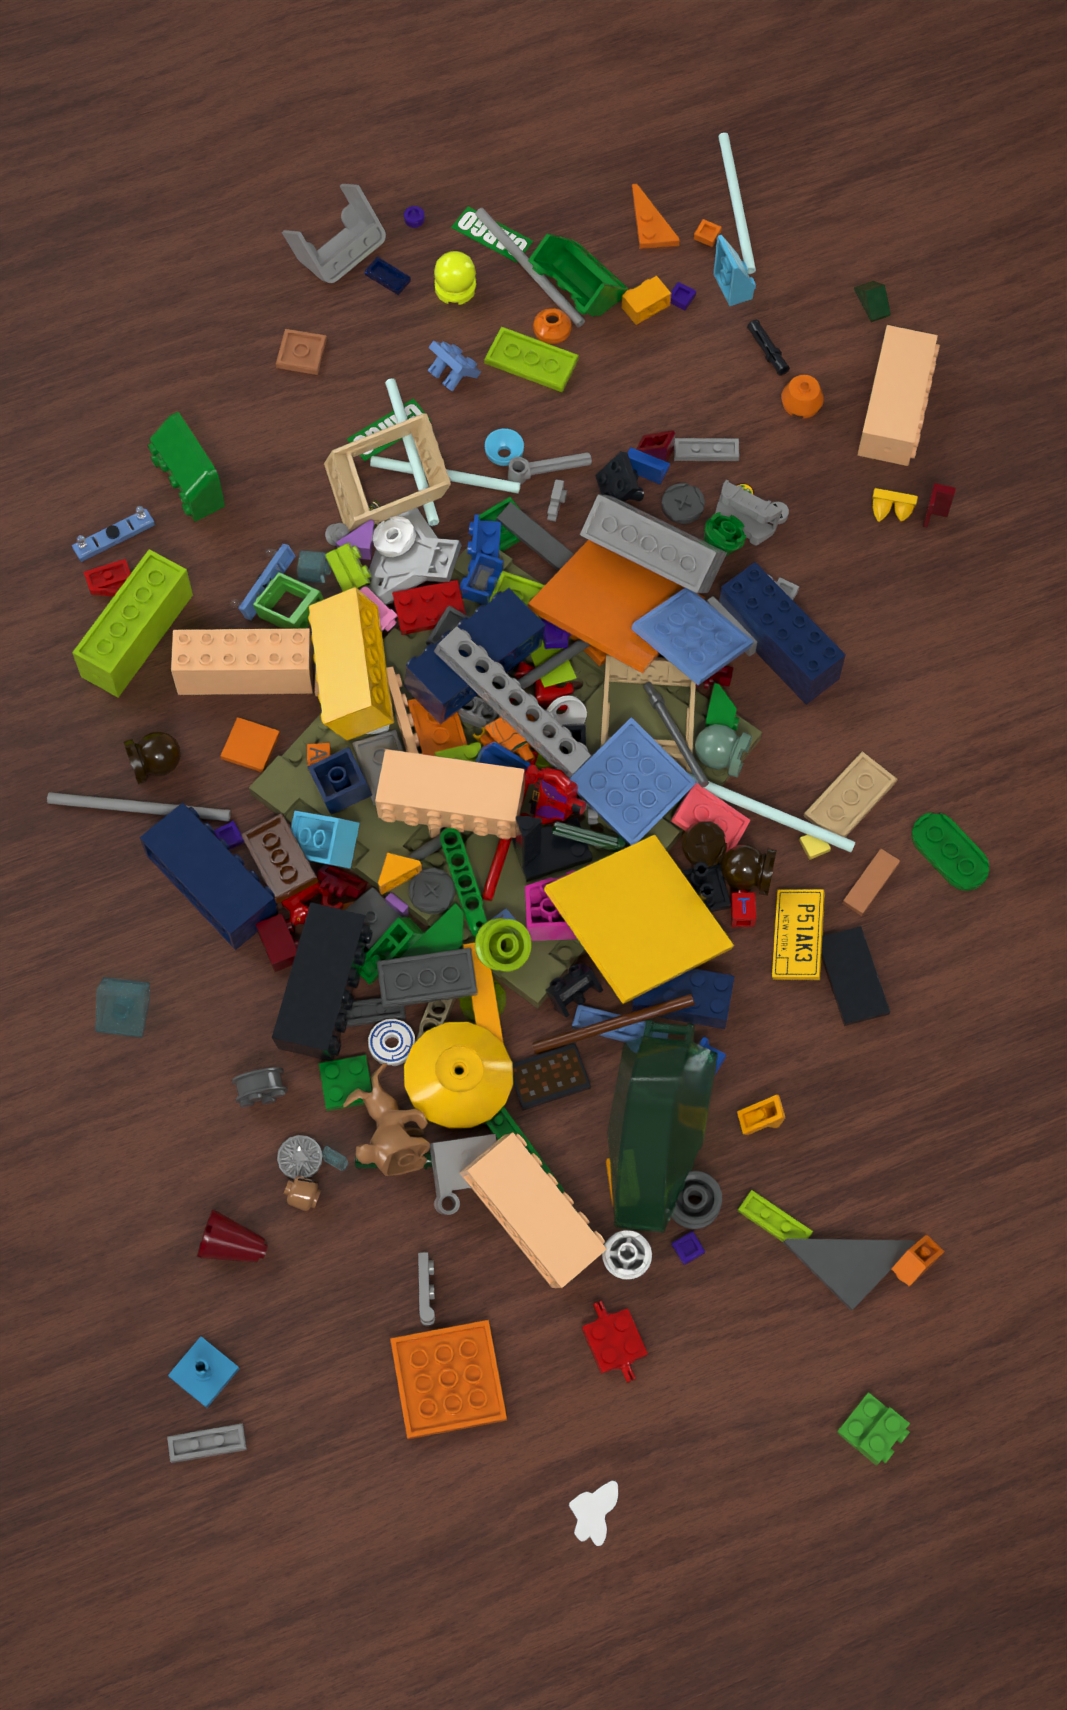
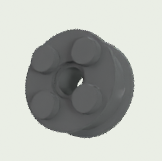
[231,1067,288,1108]
[667,1171,722,1229]

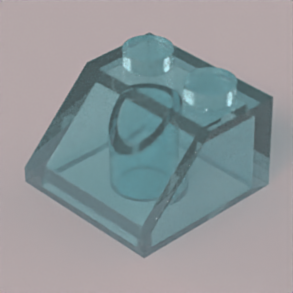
[95,977,150,1037]

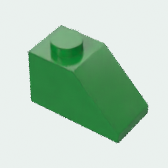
[705,683,740,731]

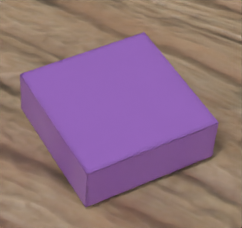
[385,893,409,917]

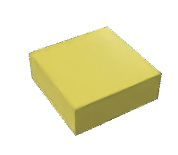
[799,835,831,860]

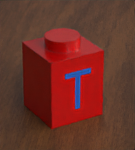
[730,890,756,927]

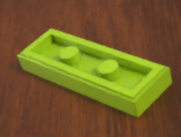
[738,1190,813,1242]

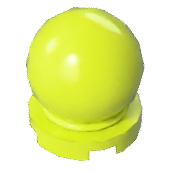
[434,251,476,305]

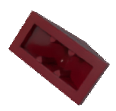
[636,430,676,462]

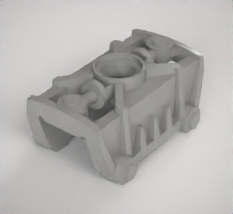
[715,480,783,545]

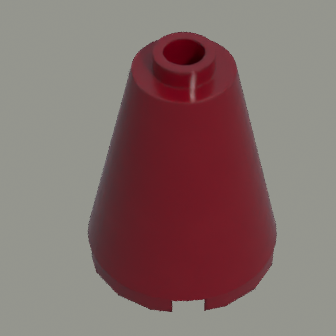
[197,1210,268,1263]

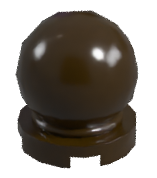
[123,732,181,785]
[721,844,777,896]

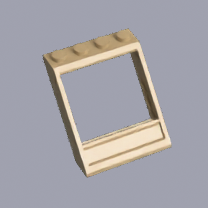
[324,413,451,533]
[600,654,696,774]

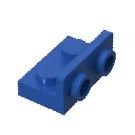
[467,514,501,560]

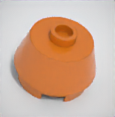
[781,375,824,418]

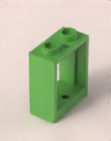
[253,572,324,629]

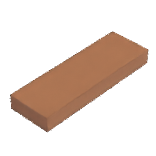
[842,849,900,916]

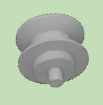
[325,523,350,546]

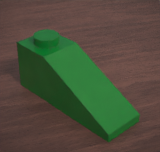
[358,917,424,985]

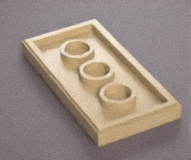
[804,752,897,838]

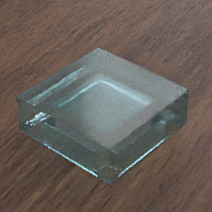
[322,1146,348,1171]

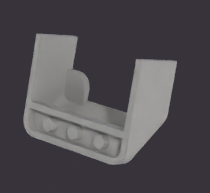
[282,184,386,283]

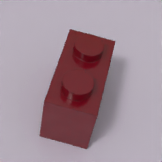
[256,913,299,972]

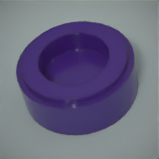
[404,206,425,228]

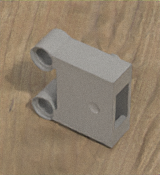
[430,1134,496,1215]

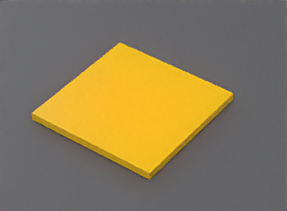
[544,835,734,1004]

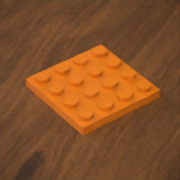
[390,1320,507,1440]

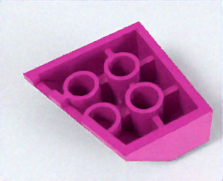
[525,863,593,941]

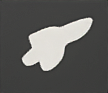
[569,1481,618,1546]

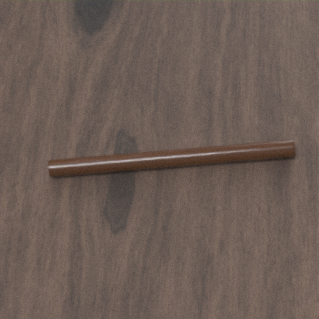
[532,994,695,1054]

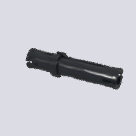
[747,319,790,376]

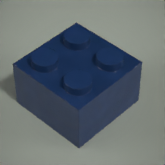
[308,747,372,815]

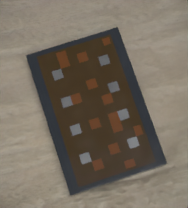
[512,1043,591,1111]

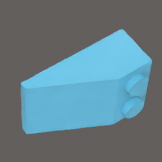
[713,235,756,306]
[291,811,360,868]

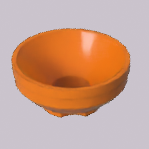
[533,308,571,344]

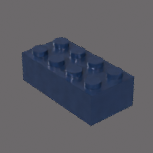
[632,968,735,1029]

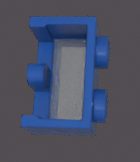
[460,552,503,605]

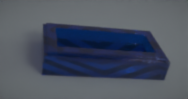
[365,257,411,295]

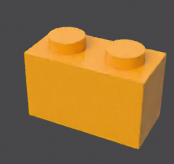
[621,276,671,325]

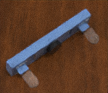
[72,506,155,562]
[230,544,296,620]

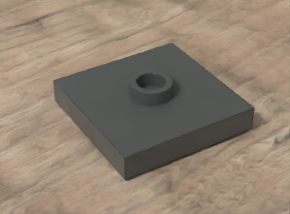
[345,887,401,951]

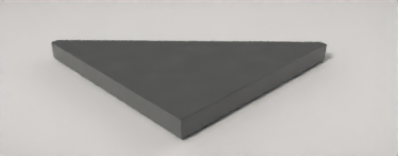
[782,1239,916,1311]

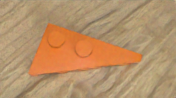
[632,184,680,249]

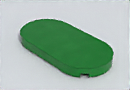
[911,813,989,891]

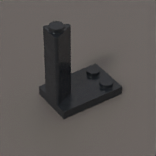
[511,816,593,882]

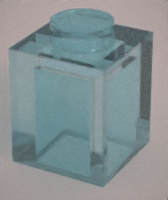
[297,550,331,583]

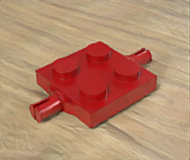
[582,1300,648,1383]

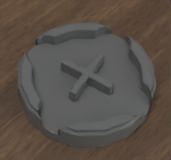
[661,483,705,524]
[409,868,455,914]

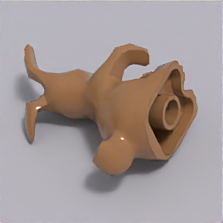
[343,1063,431,1176]

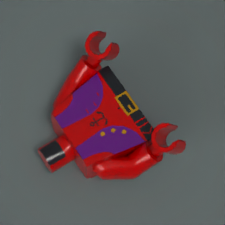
[520,765,586,825]

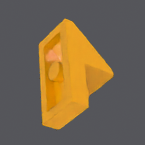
[737,1095,785,1135]

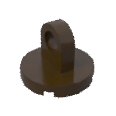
[682,821,727,867]

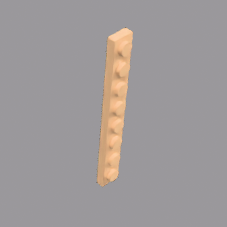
[387,666,443,839]

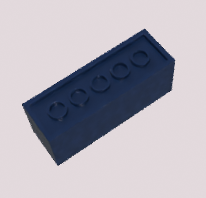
[719,562,846,705]
[404,588,546,725]
[140,803,278,950]

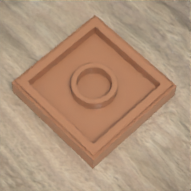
[276,329,327,375]

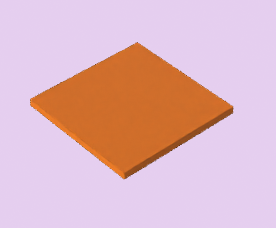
[527,540,705,673]

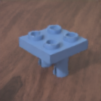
[428,341,481,391]

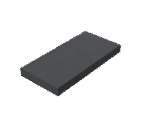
[377,948,478,1009]

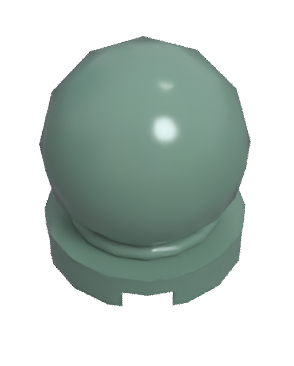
[695,724,753,777]

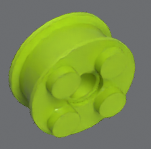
[475,918,531,971]

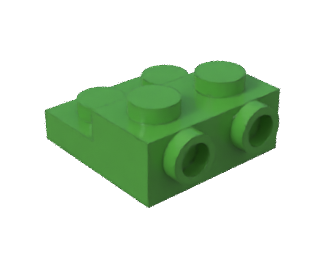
[837,1392,910,1466]

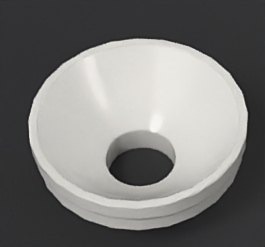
[547,696,587,726]

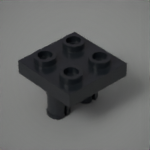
[595,451,644,502]
[681,862,731,912]

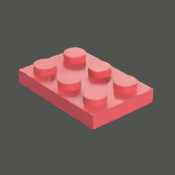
[671,783,750,854]

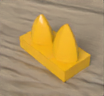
[872,488,918,522]

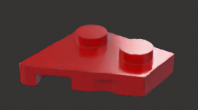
[83,559,131,597]

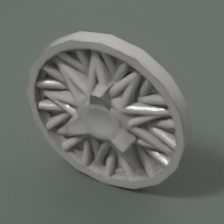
[277,1135,323,1179]

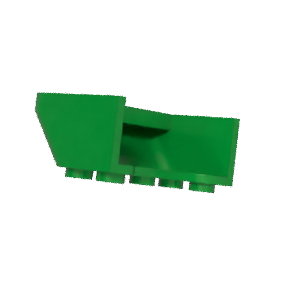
[528,233,629,317]
[147,411,225,522]

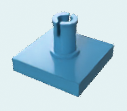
[168,1337,240,1408]

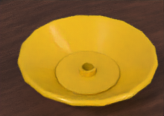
[404,1022,513,1129]

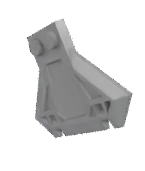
[364,508,462,606]

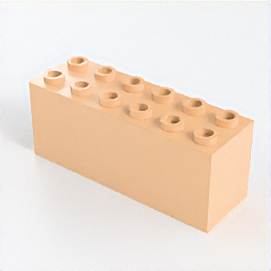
[858,325,940,466]
[171,629,314,695]
[375,749,525,839]
[459,1132,607,1288]

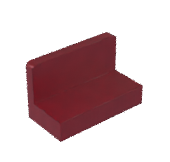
[923,483,956,528]

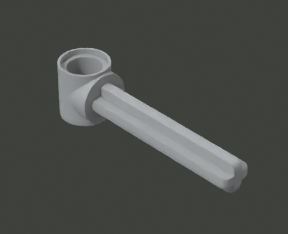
[508,453,592,484]

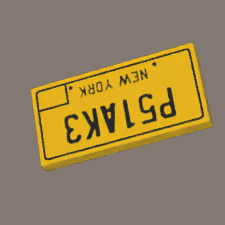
[772,890,825,980]

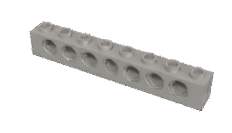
[434,626,591,778]

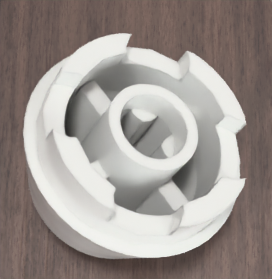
[602,1231,652,1279]

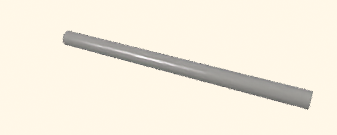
[475,208,585,327]
[47,792,231,821]

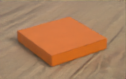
[220,717,280,773]

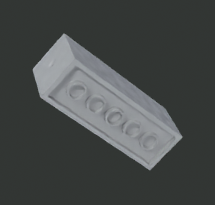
[580,494,727,593]

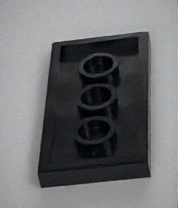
[821,926,890,1026]

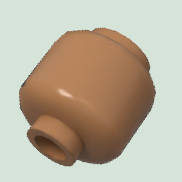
[283,1176,321,1211]

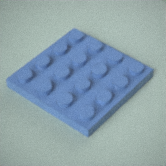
[631,588,754,685]
[570,717,697,846]

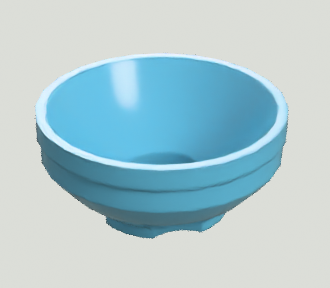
[485,429,524,466]

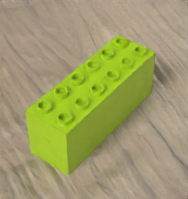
[72,549,193,698]

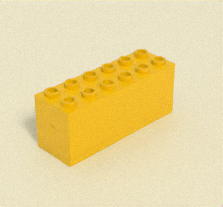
[308,587,394,741]

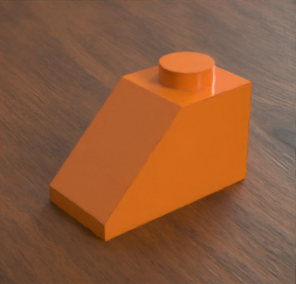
[891,1235,945,1286]

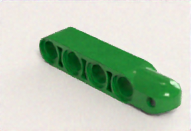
[440,828,487,938]

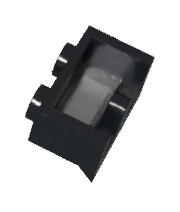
[545,963,603,1018]

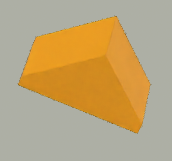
[378,853,422,895]

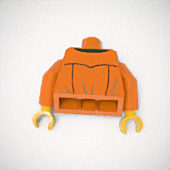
[473,714,535,763]

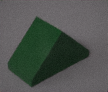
[854,281,891,322]

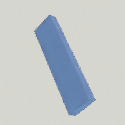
[572,1005,670,1052]

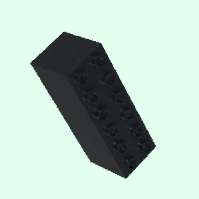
[272,903,373,1061]

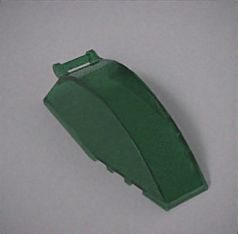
[607,1019,718,1233]

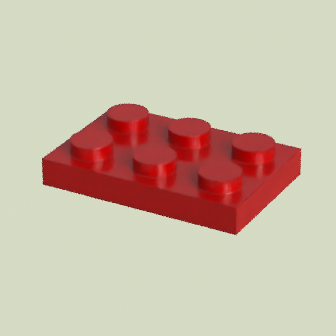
[392,580,466,635]

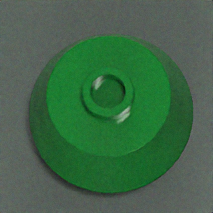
[703,512,746,557]

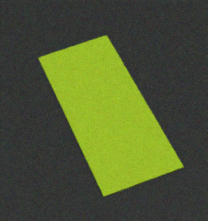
[530,640,577,688]

